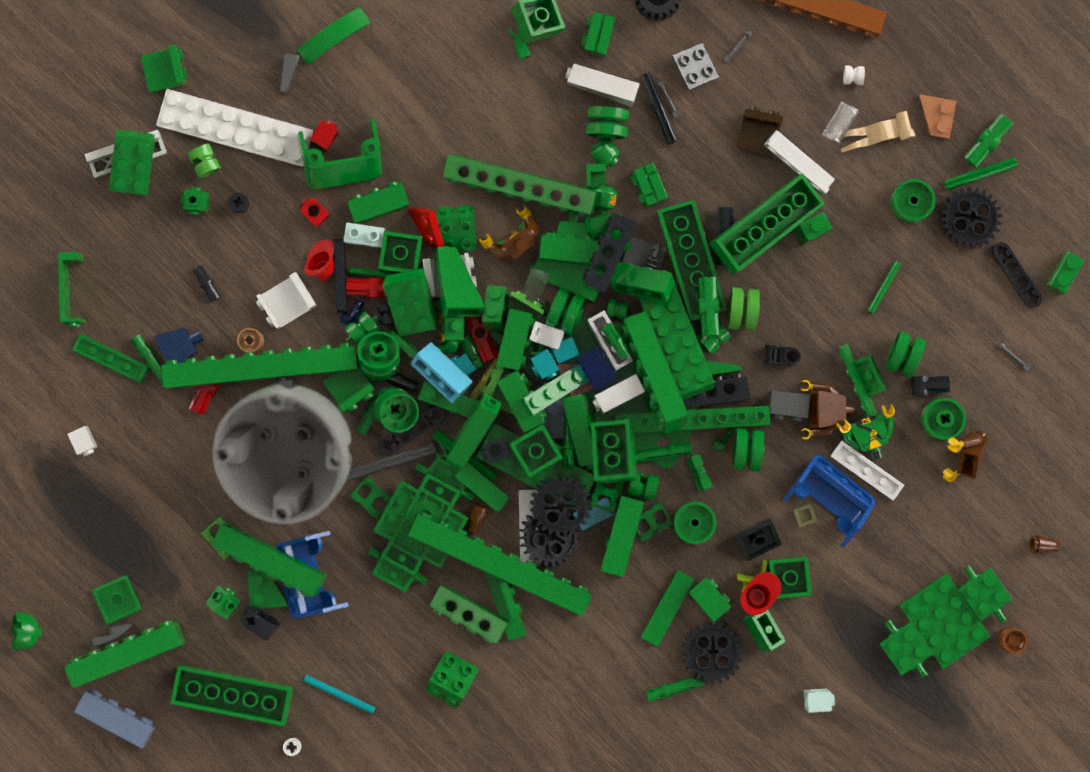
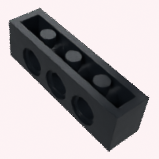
[582,213,636,295]
[683,374,750,408]

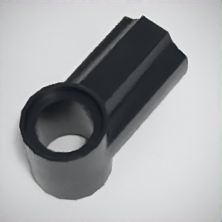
[911,376,950,396]

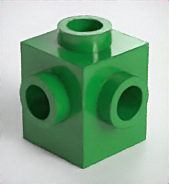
[180,187,210,215]
[205,585,240,619]

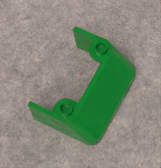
[297,118,382,190]

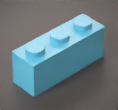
[411,343,473,403]

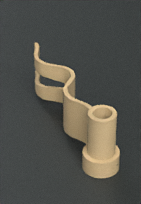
[837,111,916,152]

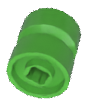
[187,144,221,179]

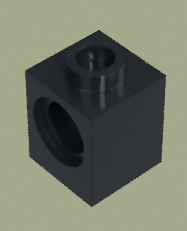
[481,437,511,463]

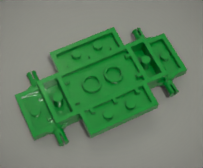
[368,456,475,593]
[879,565,1013,678]

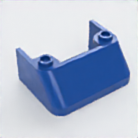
[782,455,875,547]
[275,531,348,618]

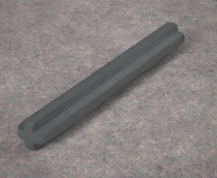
[347,443,436,480]

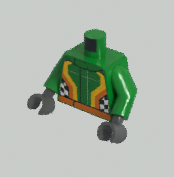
[425,298,464,354]

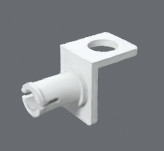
[530,322,564,349]

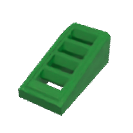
[706,361,741,376]

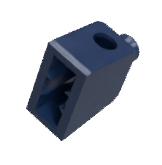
[155,328,204,363]

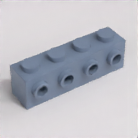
[74,689,156,748]

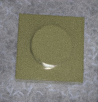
[792,503,817,528]

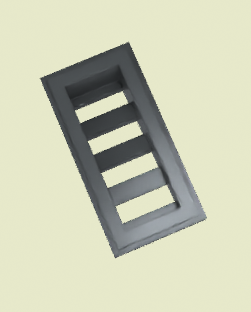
[280,54,300,95]

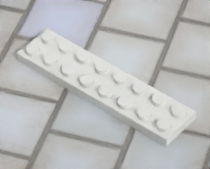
[156,89,314,167]

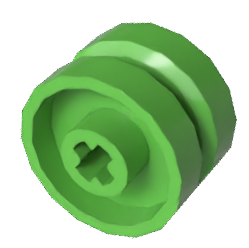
[728,287,760,331]

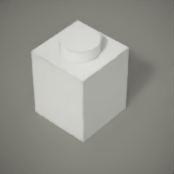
[68,426,97,457]

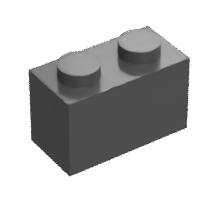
[769,390,810,421]

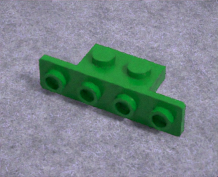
[839,344,887,418]
[484,571,526,641]

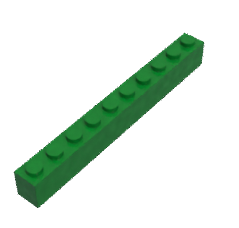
[161,343,357,389]
[407,512,592,616]

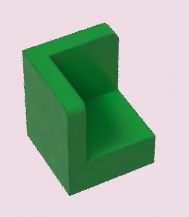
[586,164,606,189]

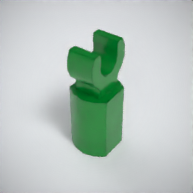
[509,28,531,60]
[461,336,483,369]

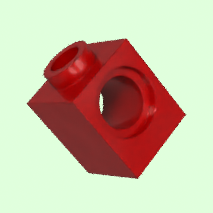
[310,120,339,152]
[300,197,331,229]

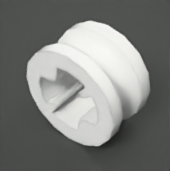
[283,738,301,756]

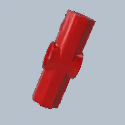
[346,278,386,298]
[464,316,499,363]
[189,358,220,415]

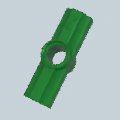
[964,114,1013,168]
[698,277,719,336]

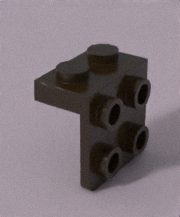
[737,107,784,156]

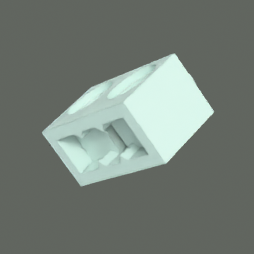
[344,223,386,249]
[803,688,835,713]

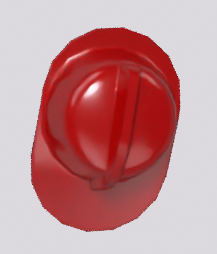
[304,240,335,282]
[740,572,781,615]

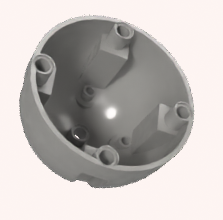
[213,385,352,524]

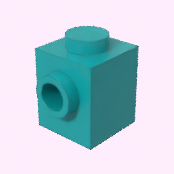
[549,337,579,364]
[530,348,559,380]
[450,354,476,376]

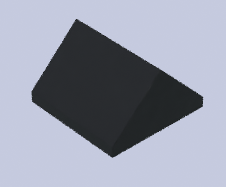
[734,518,782,561]

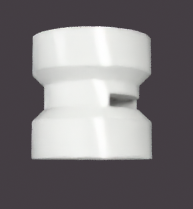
[843,65,865,86]

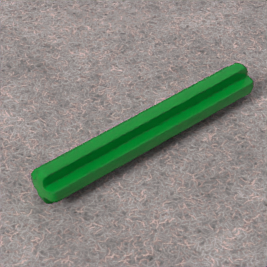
[944,157,1018,190]
[432,430,497,482]

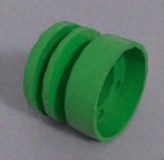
[372,386,419,433]

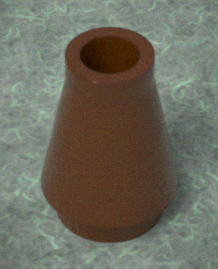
[467,503,488,533]
[1029,535,1060,554]

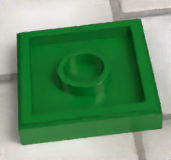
[91,575,143,626]

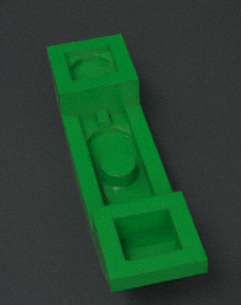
[297,7,371,65]

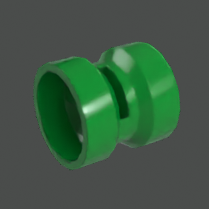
[606,298,629,320]

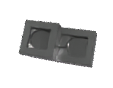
[92,623,133,646]

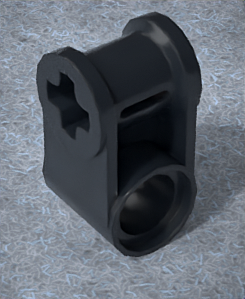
[764,345,801,366]
[242,606,280,641]

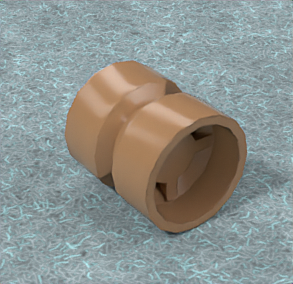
[237,328,265,353]

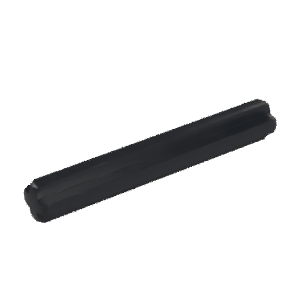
[641,72,677,145]

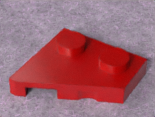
[408,206,444,248]

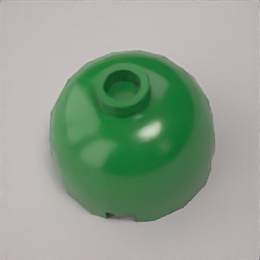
[584,213,622,239]
[11,612,42,651]

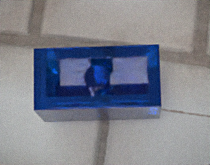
[576,346,617,392]

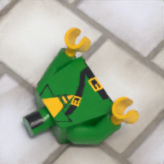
[836,404,895,461]

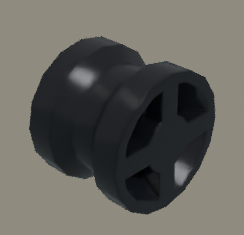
[229,193,249,213]

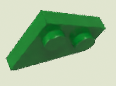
[247,570,288,609]

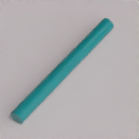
[303,675,376,715]

